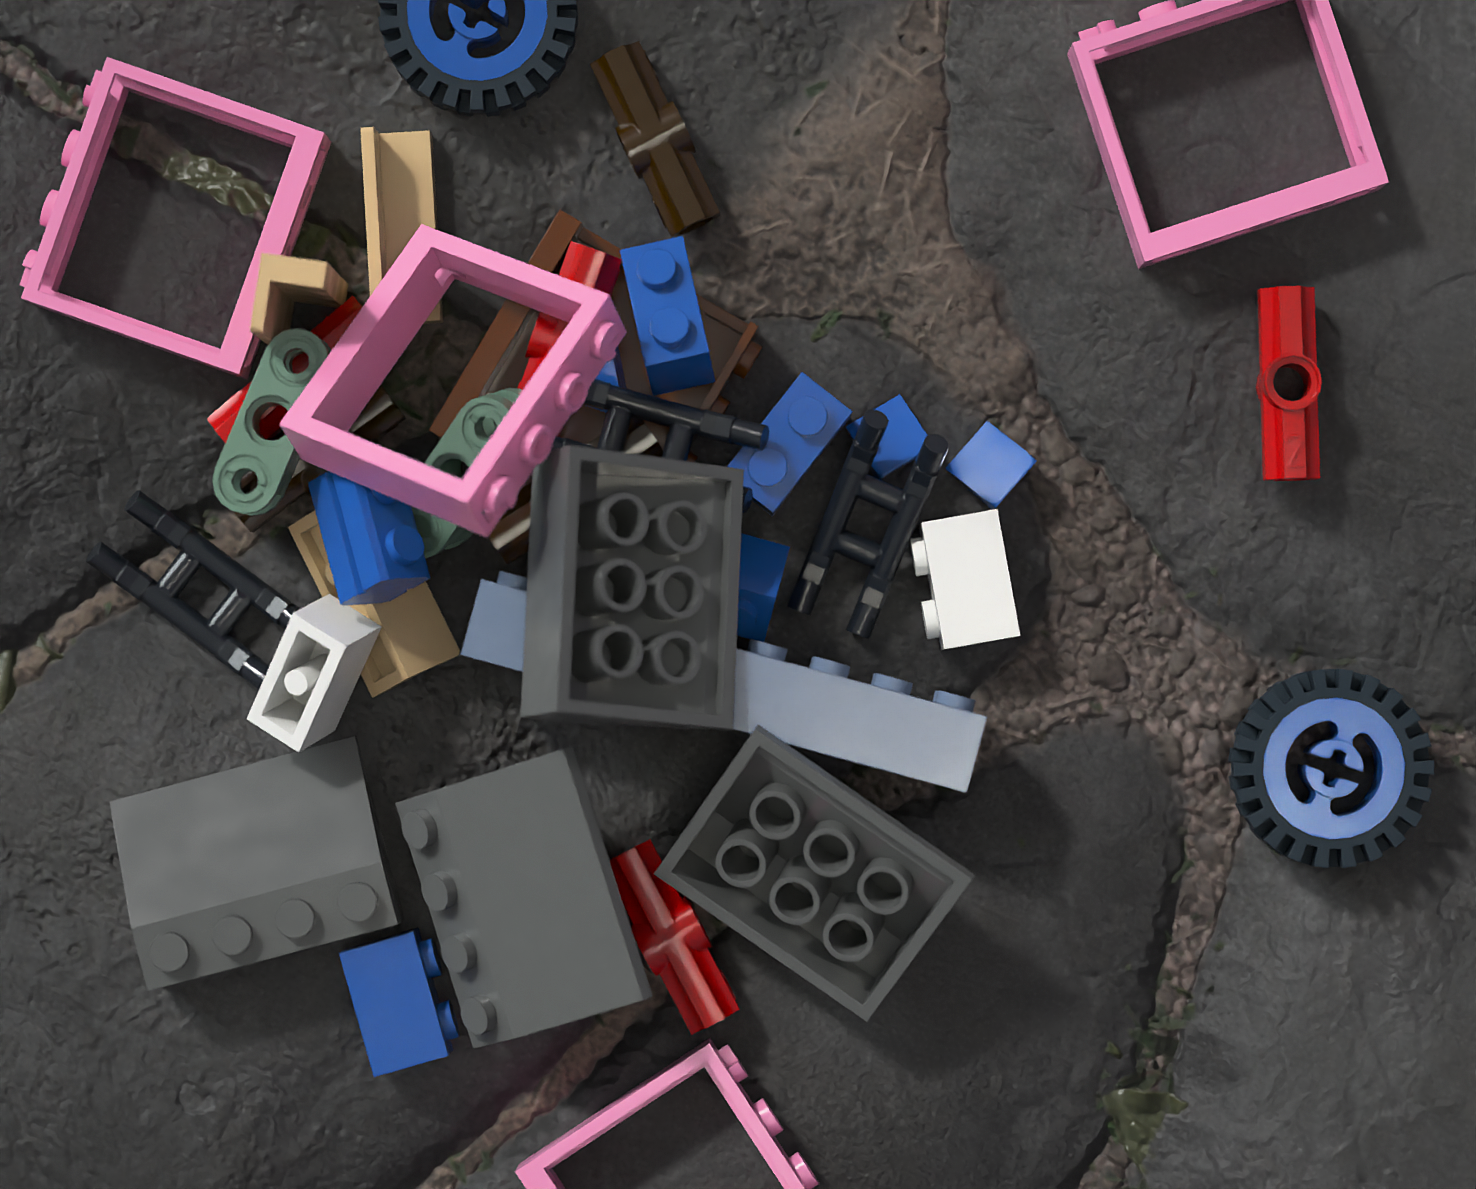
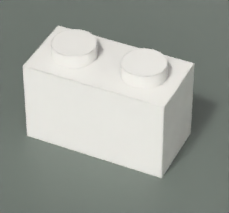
[910,509,1020,650]
[247,594,382,752]

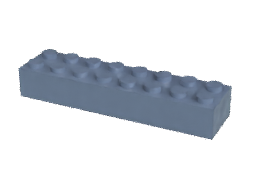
[461,571,987,793]

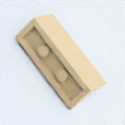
[361,127,443,324]
[250,252,348,345]
[288,510,460,698]

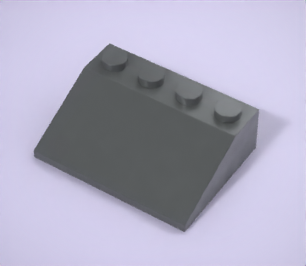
[520,445,744,730]
[654,725,975,1022]
[109,736,405,991]
[395,746,653,1049]

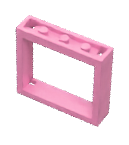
[1067,0,1389,269]
[20,57,331,379]
[279,224,627,538]
[515,1038,819,1189]

